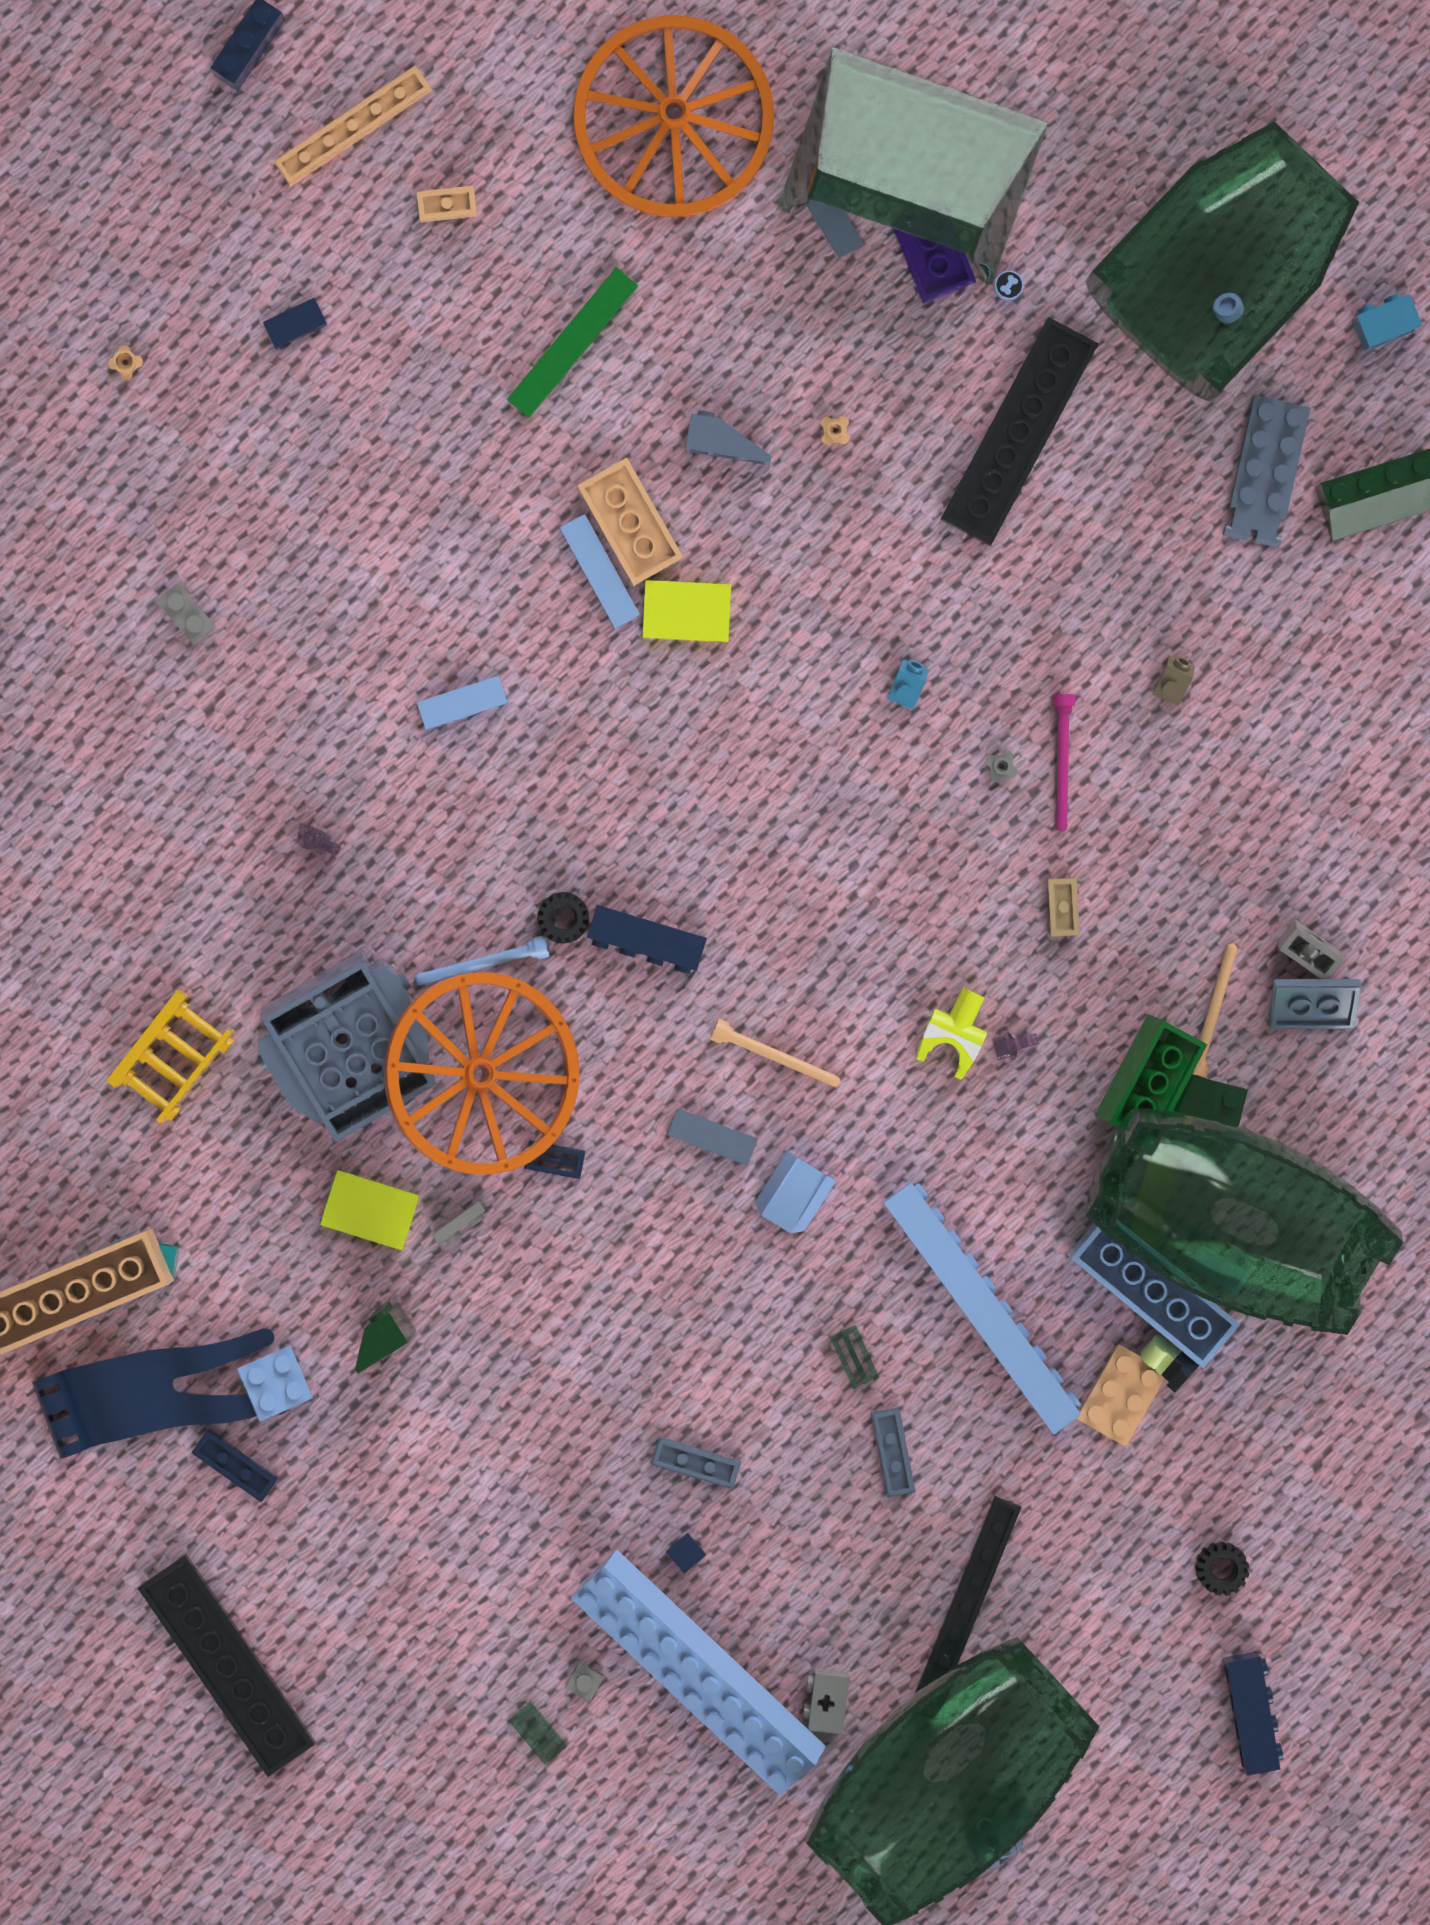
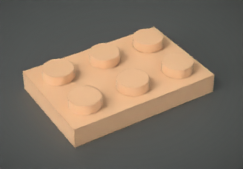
[1076,1344,1165,1447]

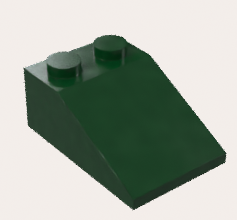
[1165,1075,1248,1145]

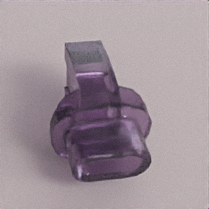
[297,823,341,855]
[992,1031,1039,1061]

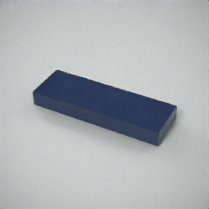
[191,1429,279,1502]

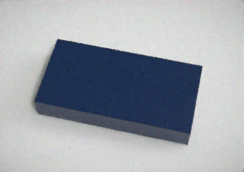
[263,298,327,350]

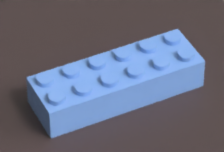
[1067,1211,1240,1369]

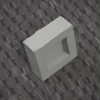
[565,1661,604,1702]

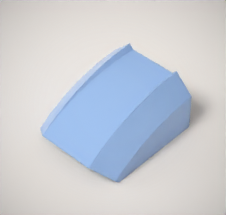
[755,1150,836,1233]

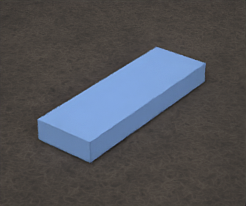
[417,676,508,730]

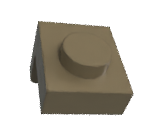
[1152,656,1195,706]

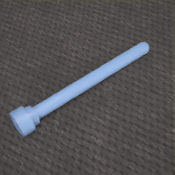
[414,935,550,985]

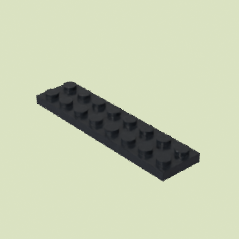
[940,317,1099,546]
[138,1554,316,1777]

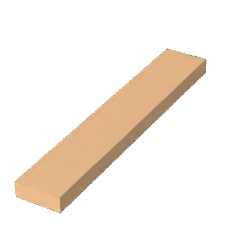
[273,65,432,187]

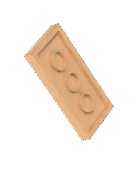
[577,458,683,587]

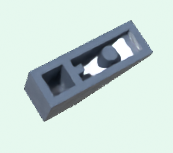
[685,411,772,466]

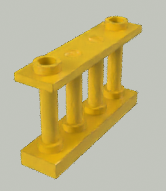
[106,990,235,1123]

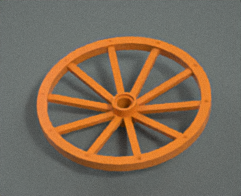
[574,15,774,217]
[384,972,579,1175]

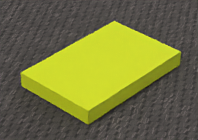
[643,580,731,642]
[320,1170,420,1250]

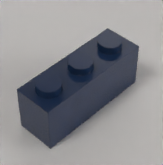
[210,0,285,92]

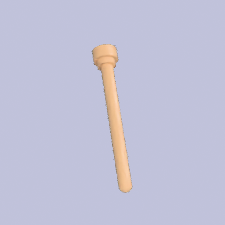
[1192,944,1237,1079]
[710,1019,840,1087]

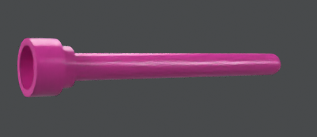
[1052,694,1075,832]

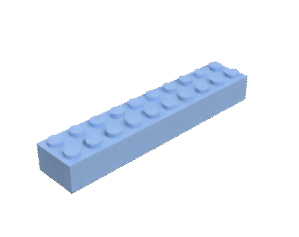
[570,1549,826,1795]

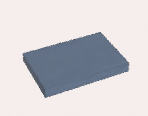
[1268,979,1362,1029]

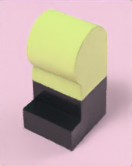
[1140,1335,1200,1393]

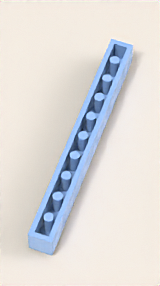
[882,1181,1081,1435]

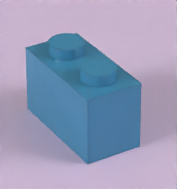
[1352,293,1423,352]

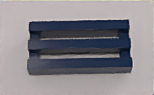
[524,1140,586,1179]

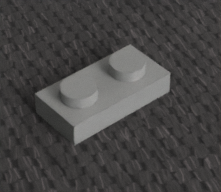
[156,582,216,645]
[432,1200,487,1244]

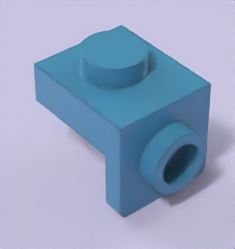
[887,659,929,710]

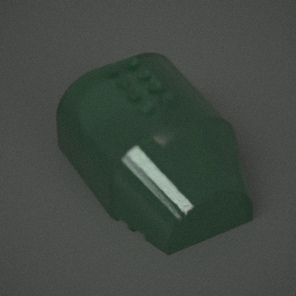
[1086,121,1359,401]

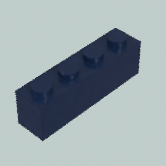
[587,905,707,975]
[1223,1652,1284,1776]

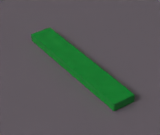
[507,267,638,419]

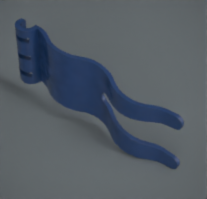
[32,1328,275,1459]

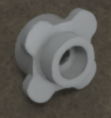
[986,750,1018,783]

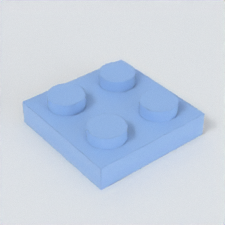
[236,1346,313,1422]

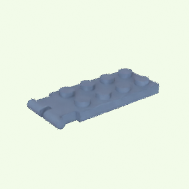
[1223,395,1310,548]

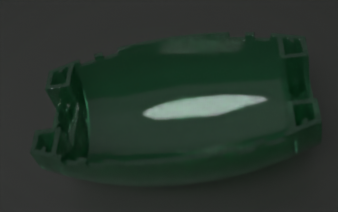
[1086,1108,1403,1335]
[804,1637,1100,1925]

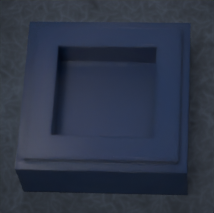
[666,1532,706,1574]

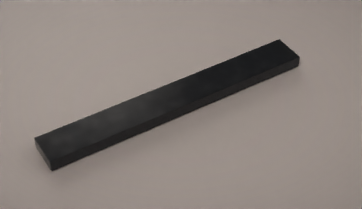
[909,1495,1022,1719]

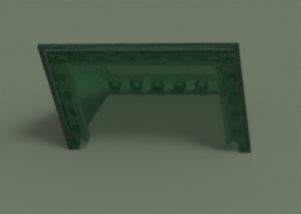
[777,47,1048,285]

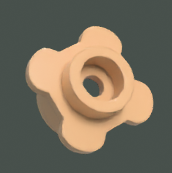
[108,345,143,380]
[821,416,850,445]

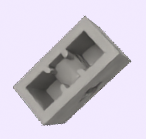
[1278,919,1343,979]
[802,1668,850,1735]

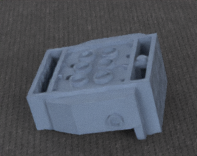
[257,950,436,1142]

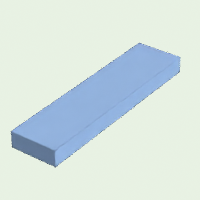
[560,514,640,629]

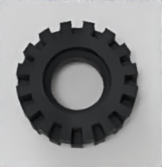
[537,892,589,944]
[1195,1541,1249,1596]

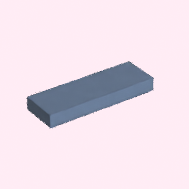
[795,171,864,259]
[667,1108,758,1166]
[871,1407,916,1497]
[651,1436,741,1489]

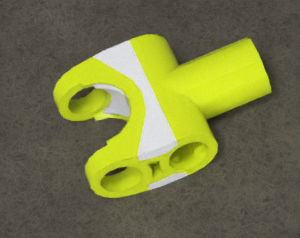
[916,988,987,1080]

